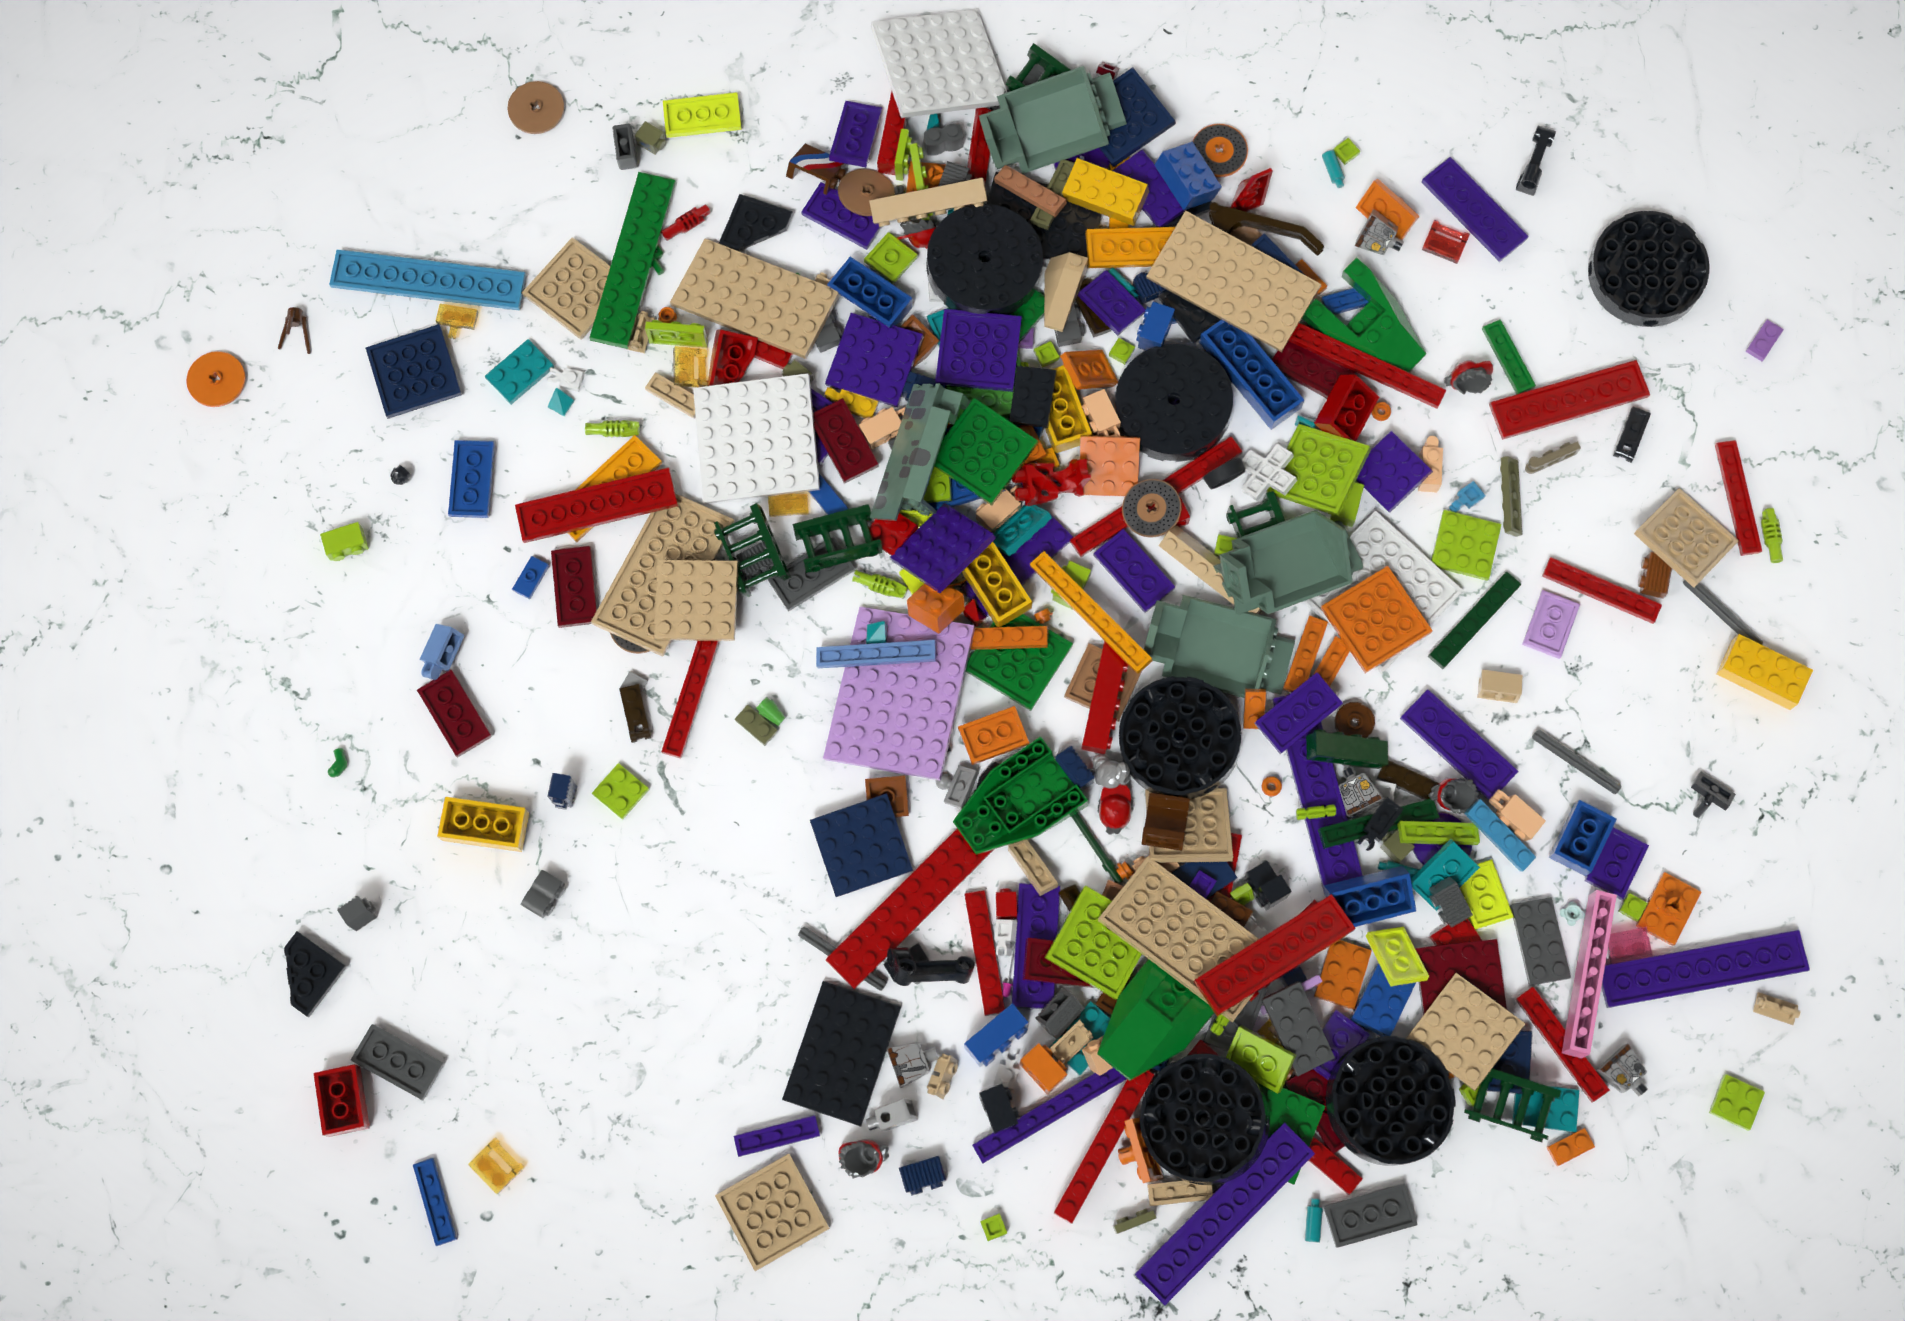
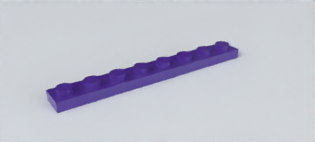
[972,1068,1127,1164]

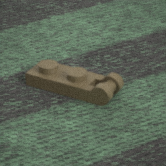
[1525,441,1581,474]

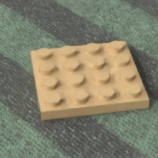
[522,237,610,340]
[1634,488,1739,587]
[654,560,738,641]
[1145,788,1233,863]
[1406,973,1525,1091]
[715,1154,830,1272]

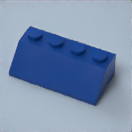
[827,256,913,328]

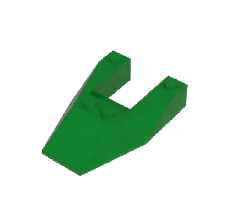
[1302,257,1427,373]

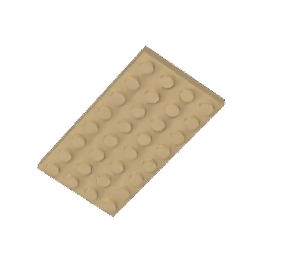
[1146,211,1321,352]
[670,238,840,359]
[591,493,735,657]
[1098,856,1259,1023]

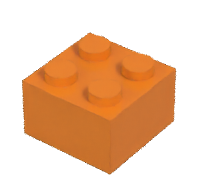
[907,584,965,634]
[1019,1043,1067,1095]

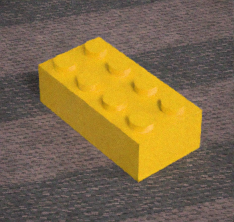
[1062,158,1149,226]
[1045,365,1092,454]
[962,542,1032,627]
[1716,634,1813,710]
[437,797,529,852]

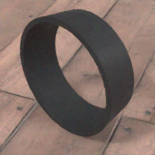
[1203,457,1246,490]

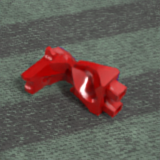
[1012,459,1091,506]

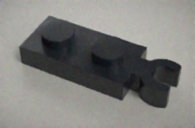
[1357,797,1403,851]

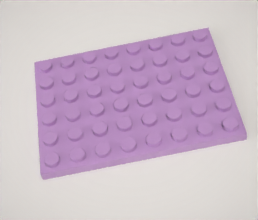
[823,607,975,781]

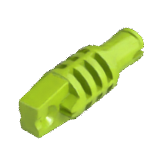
[585,420,640,437]
[1761,508,1783,563]
[852,569,908,599]

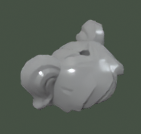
[1090,754,1131,788]

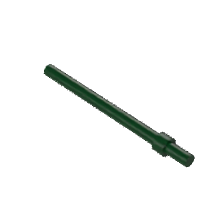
[1071,813,1124,884]

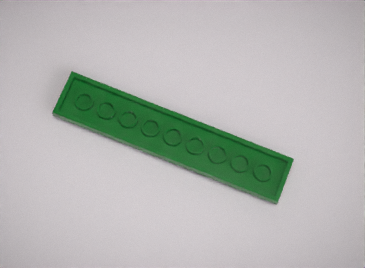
[589,172,676,349]

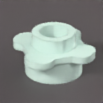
[1560,902,1585,926]

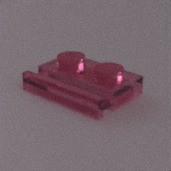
[1608,927,1653,964]

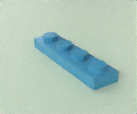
[1464,799,1536,872]

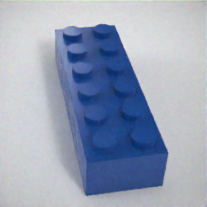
[1199,320,1304,430]

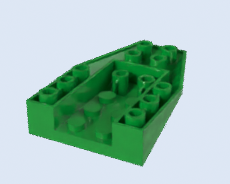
[953,736,1088,855]
[1097,959,1215,1081]

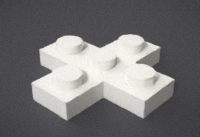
[1241,444,1297,501]

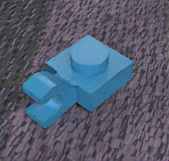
[1449,481,1486,512]

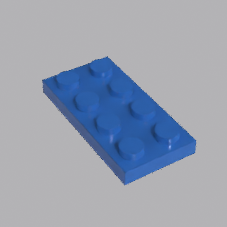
[448,440,495,518]

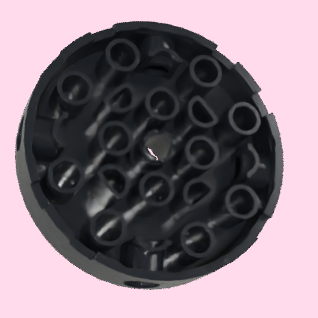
[926,204,1043,315]
[1588,211,1710,327]
[1115,344,1233,462]
[1119,676,1241,799]
[1326,1036,1456,1166]
[1140,1054,1270,1185]

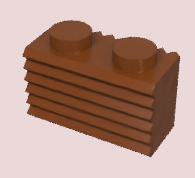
[1638,552,1672,599]

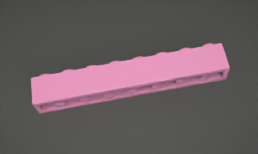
[1562,890,1617,1059]

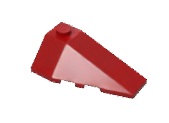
[1230,168,1273,212]
[707,329,758,386]

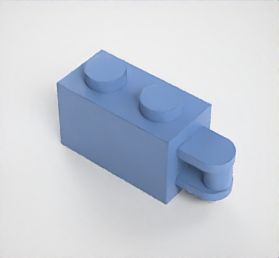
[419,624,465,680]

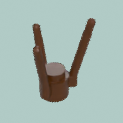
[278,307,311,354]

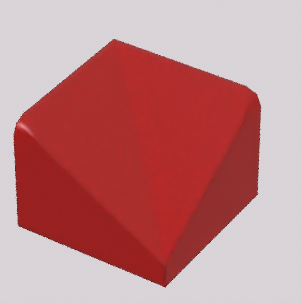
[963,599,987,627]

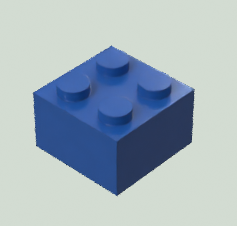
[1136,301,1175,351]

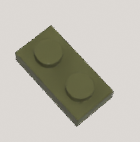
[734,705,778,746]
[1113,1208,1156,1234]

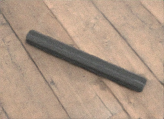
[1683,580,1763,645]
[1532,729,1622,794]
[798,927,887,991]

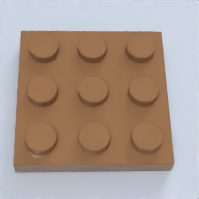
[1064,643,1143,722]

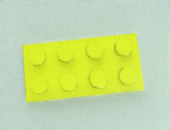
[662,92,742,138]

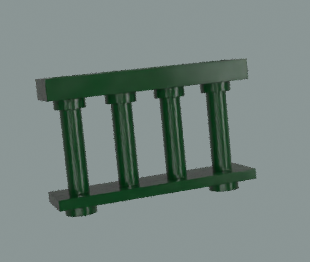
[1006,43,1071,91]
[1226,491,1285,538]
[714,503,791,597]
[792,504,882,573]
[1464,1069,1562,1143]

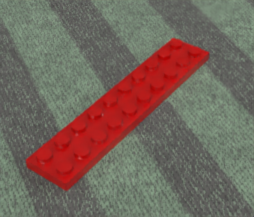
[825,829,995,990]

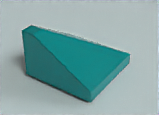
[926,114,940,130]
[547,388,574,416]
[1294,415,1316,428]
[866,621,887,644]

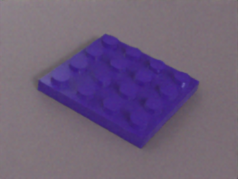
[935,309,1022,392]
[825,313,924,408]
[890,503,996,593]

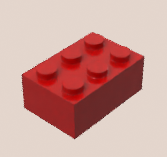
[1314,375,1380,441]
[313,1064,370,1137]

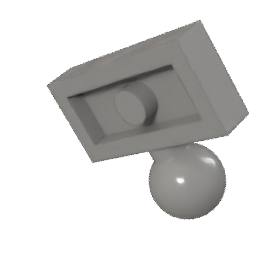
[935,765,979,809]

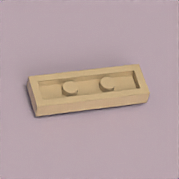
[645,372,696,419]
[1008,840,1058,896]
[1147,1181,1213,1206]

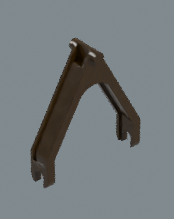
[1209,202,1324,256]

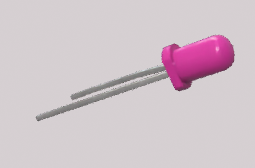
[1002,946,1015,997]

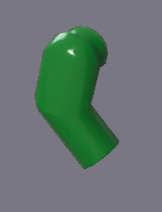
[327,748,347,778]

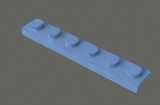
[816,640,936,669]

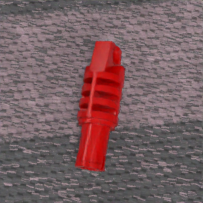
[661,204,710,241]

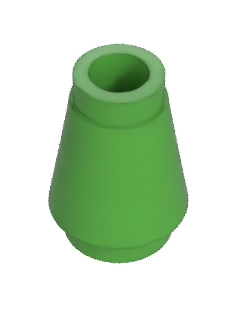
[756,697,786,726]

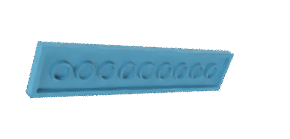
[329,249,526,311]

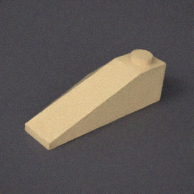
[1044,252,1088,332]

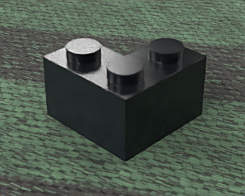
[1244,861,1292,911]
[979,1083,1020,1134]

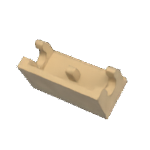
[1477,669,1523,703]
[1050,1020,1093,1065]

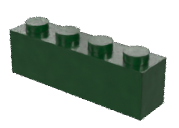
[1306,729,1388,769]

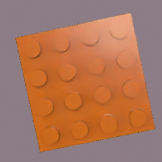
[1321,566,1433,674]

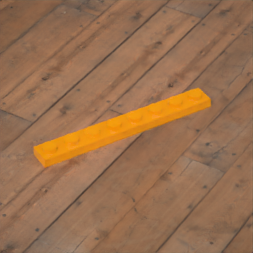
[1029,551,1153,674]

